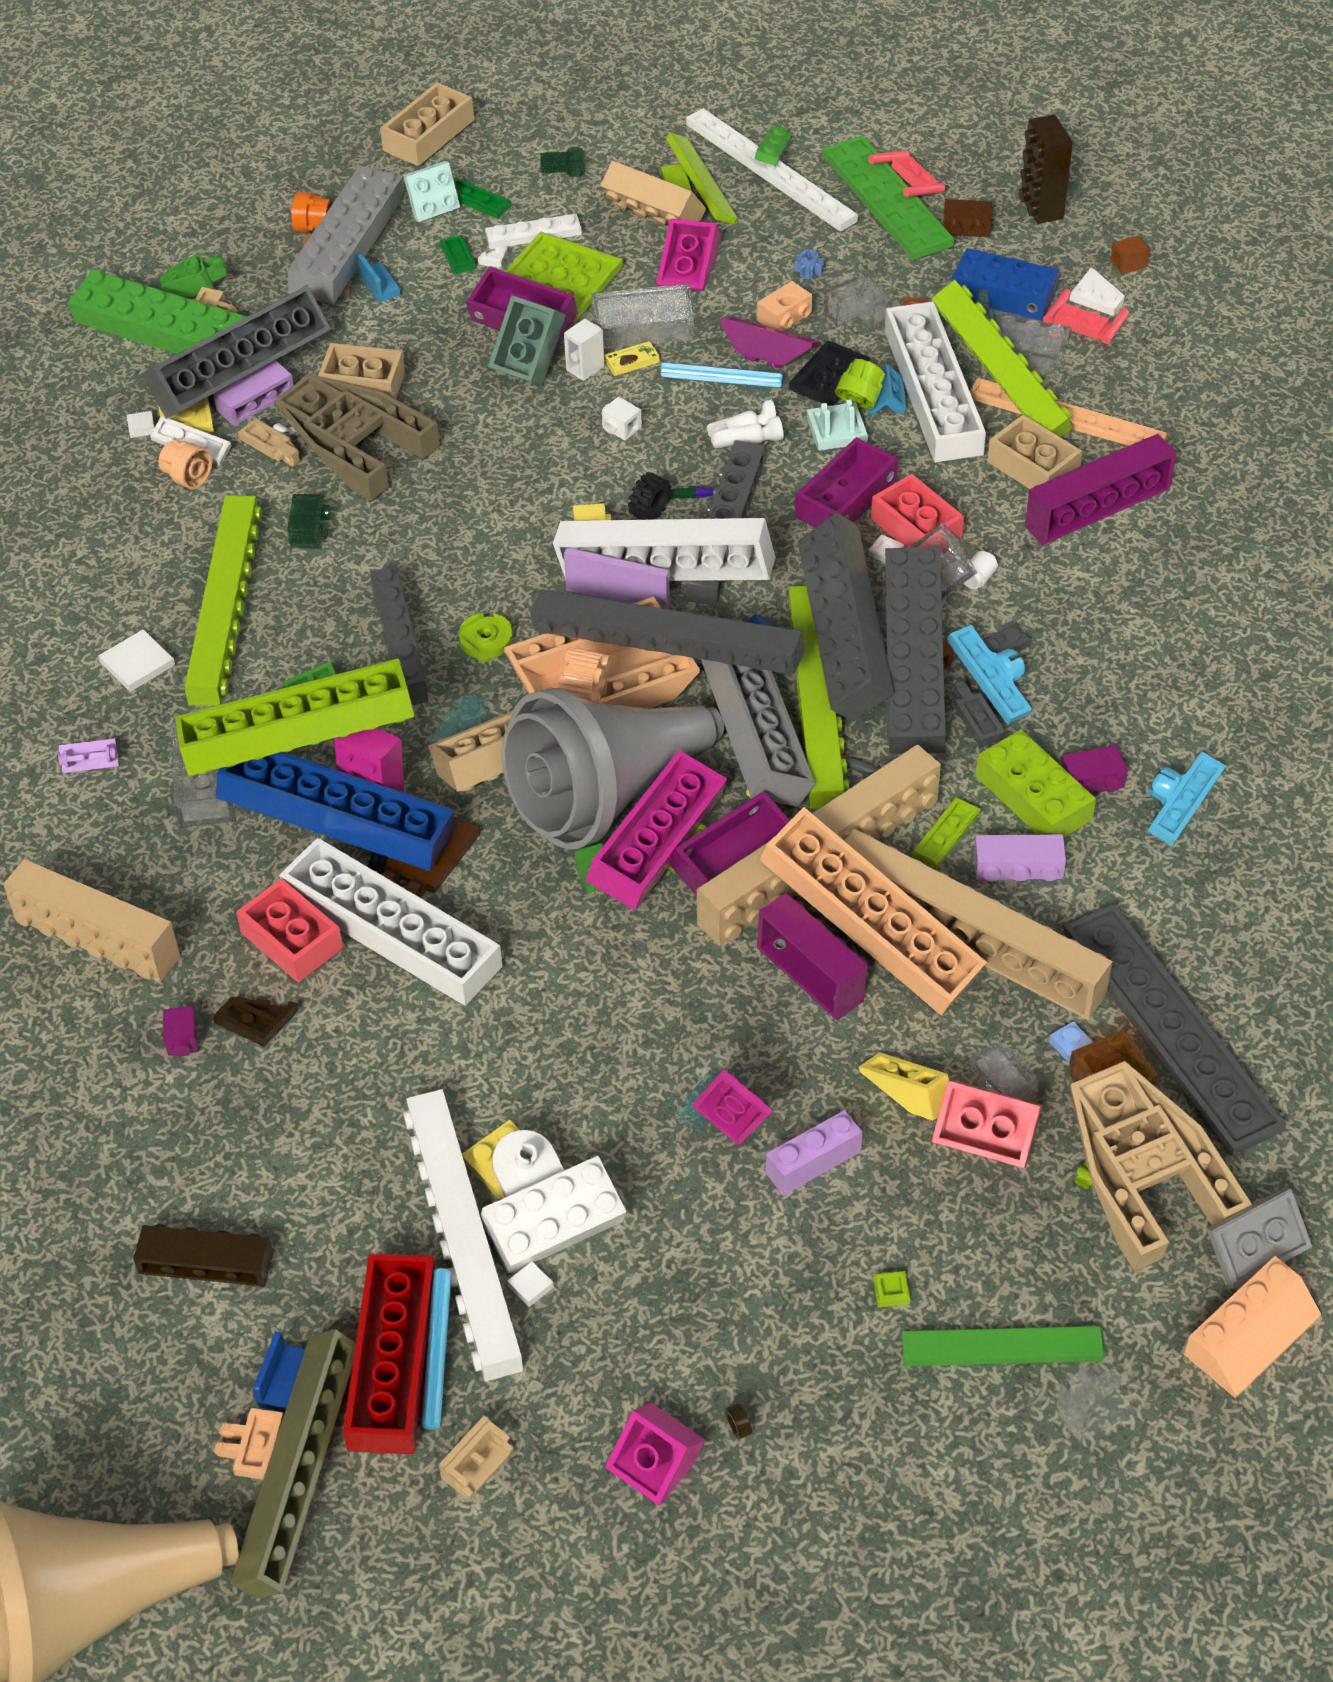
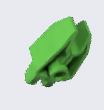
[159,254,227,298]

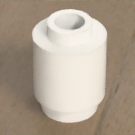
[961,551,998,589]

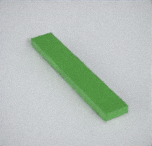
[901,1326,1104,1366]

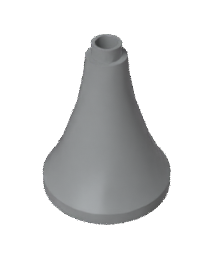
[502,688,724,849]

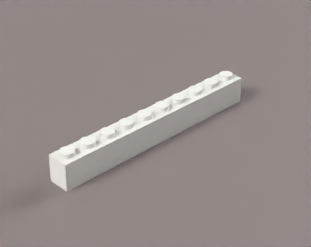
[403,1089,523,1382]

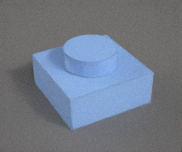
[1049,1021,1093,1062]

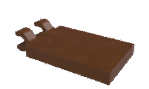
[382,817,480,898]

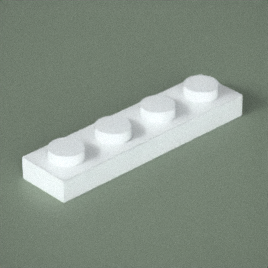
[485,214,582,249]

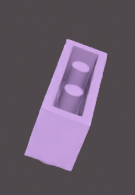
[213,360,293,426]
[974,835,1066,881]
[766,1110,863,1196]

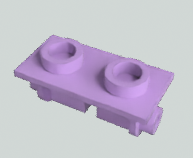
[58,738,119,773]

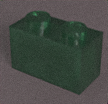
[287,494,330,549]

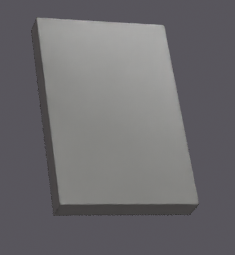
[1207,1187,1313,1289]

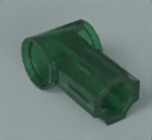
[540,147,586,177]

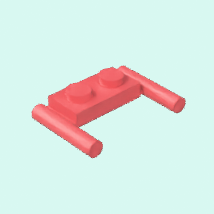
[869,150,945,197]
[1043,289,1130,344]

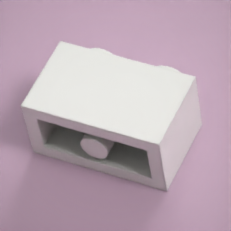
[564,319,604,381]

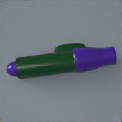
[668,486,714,499]

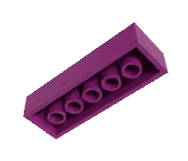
[1025,434,1176,545]

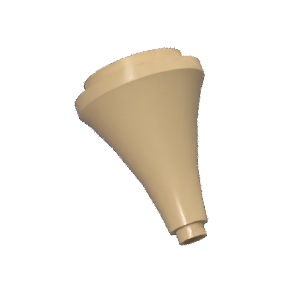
[0,1501,238,1682]

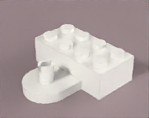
[480,1130,627,1275]

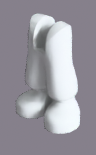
[707,399,784,448]

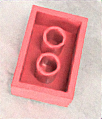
[871,474,964,552]
[236,878,343,983]
[932,1079,1043,1168]

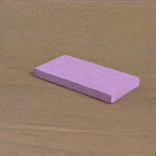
[564,548,670,610]

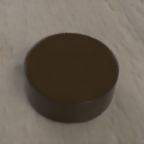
[725,1403,752,1439]

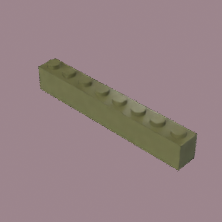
[230,1329,356,1598]

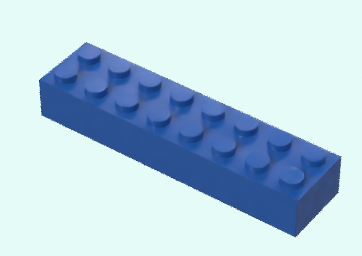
[216,752,454,871]

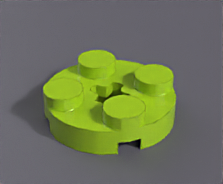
[459,613,513,662]

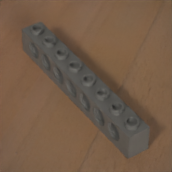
[681,440,764,606]

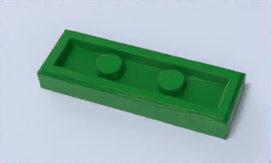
[453,177,511,219]

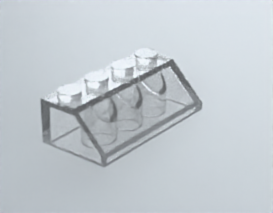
[592,284,694,349]

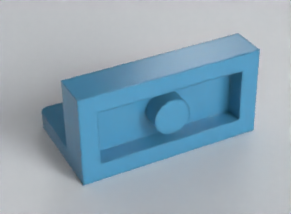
[357,253,401,303]
[867,363,907,415]

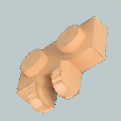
[213,1408,284,1480]

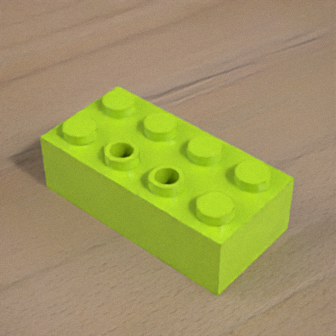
[975,729,1096,838]

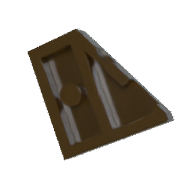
[214,997,298,1047]

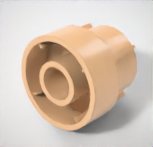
[158,439,212,490]

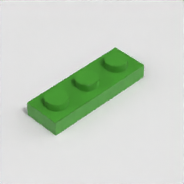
[754,126,792,166]

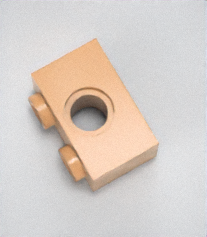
[757,281,812,331]

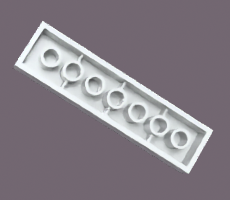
[885,301,986,463]
[553,518,775,581]
[279,838,503,1006]

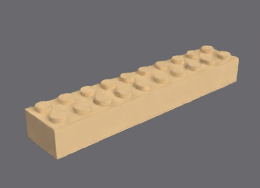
[697,744,941,946]
[844,829,1113,1020]

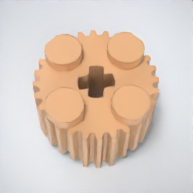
[558,647,610,703]

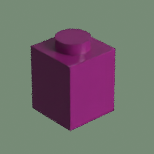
[163,1006,199,1056]

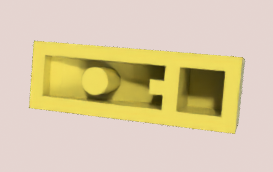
[859,1052,949,1121]

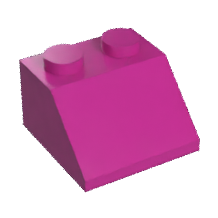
[605,1403,705,1505]

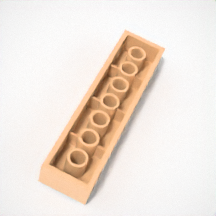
[760,807,987,1016]

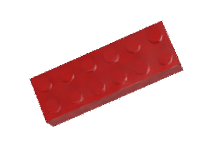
[343,1254,436,1455]

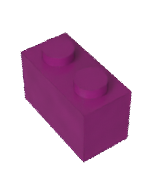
[1061,745,1128,794]

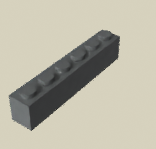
[370,566,429,705]

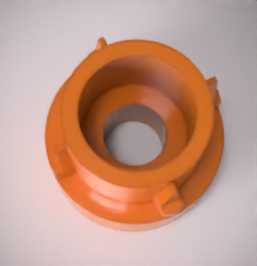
[291,191,333,233]

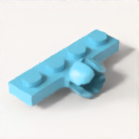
[947,625,1033,725]
[1147,751,1226,846]

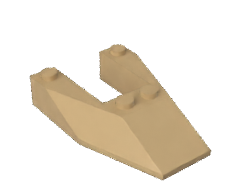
[1069,1061,1252,1271]

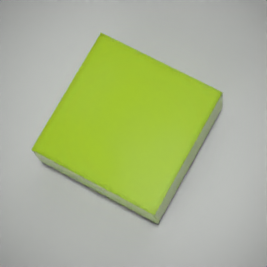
[873,1271,910,1308]

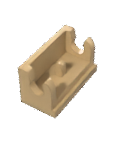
[439,1416,514,1500]

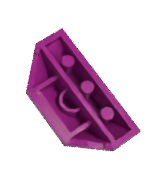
[720,316,820,368]

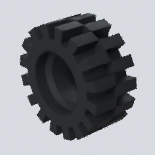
[628,472,672,520]

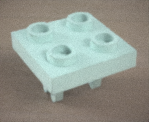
[403,161,460,222]
[806,399,868,451]

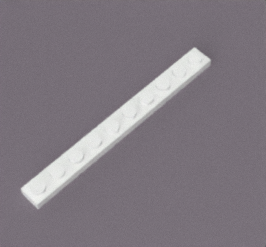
[686,108,858,232]

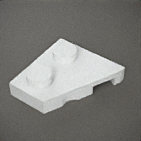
[1070,268,1125,316]

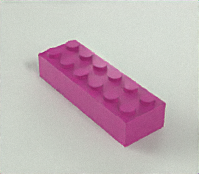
[585,750,727,911]

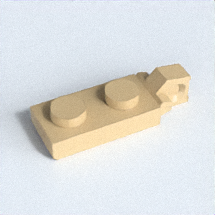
[237,419,301,467]

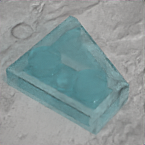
[431,697,485,744]

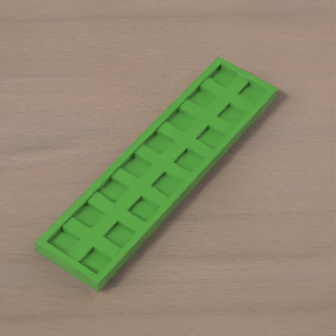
[822,135,954,260]

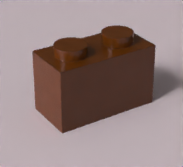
[943,199,992,237]

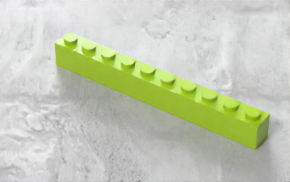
[184,495,262,706]
[788,586,849,809]

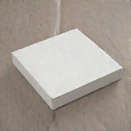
[98,630,175,692]

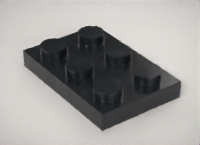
[789,340,870,406]

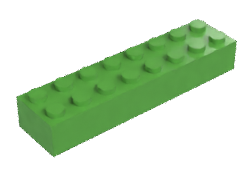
[68,269,247,354]

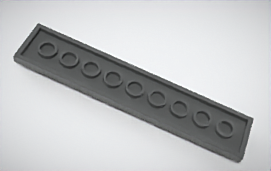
[1063,904,1286,1156]

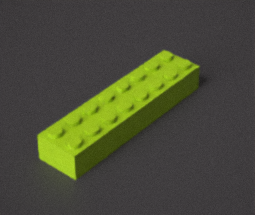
[174,658,415,776]

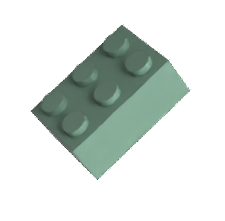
[488,295,566,386]

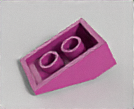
[656,218,721,291]
[691,1069,773,1145]

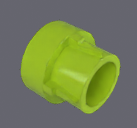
[835,359,885,410]

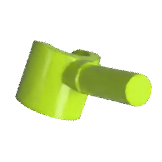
[1074,1159,1093,1190]

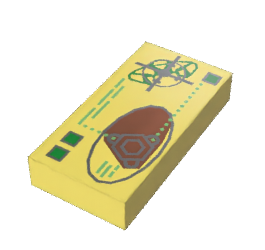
[604,341,659,376]

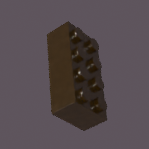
[1019,114,1073,224]

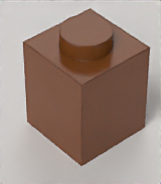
[1110,235,1150,275]

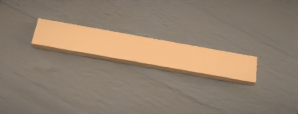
[970,378,1168,446]

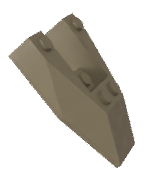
[274,374,440,501]

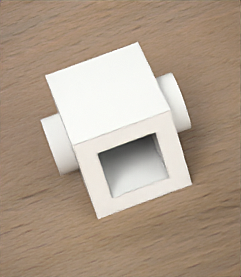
[602,397,642,441]

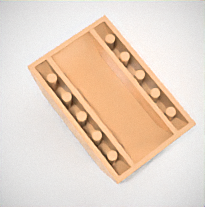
[504,597,699,708]

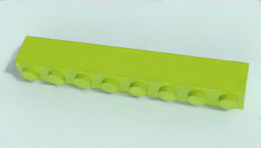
[931,280,1073,437]

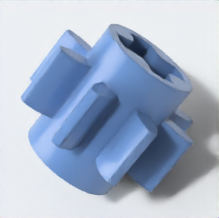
[794,250,824,279]

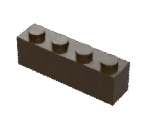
[133,1224,273,1287]

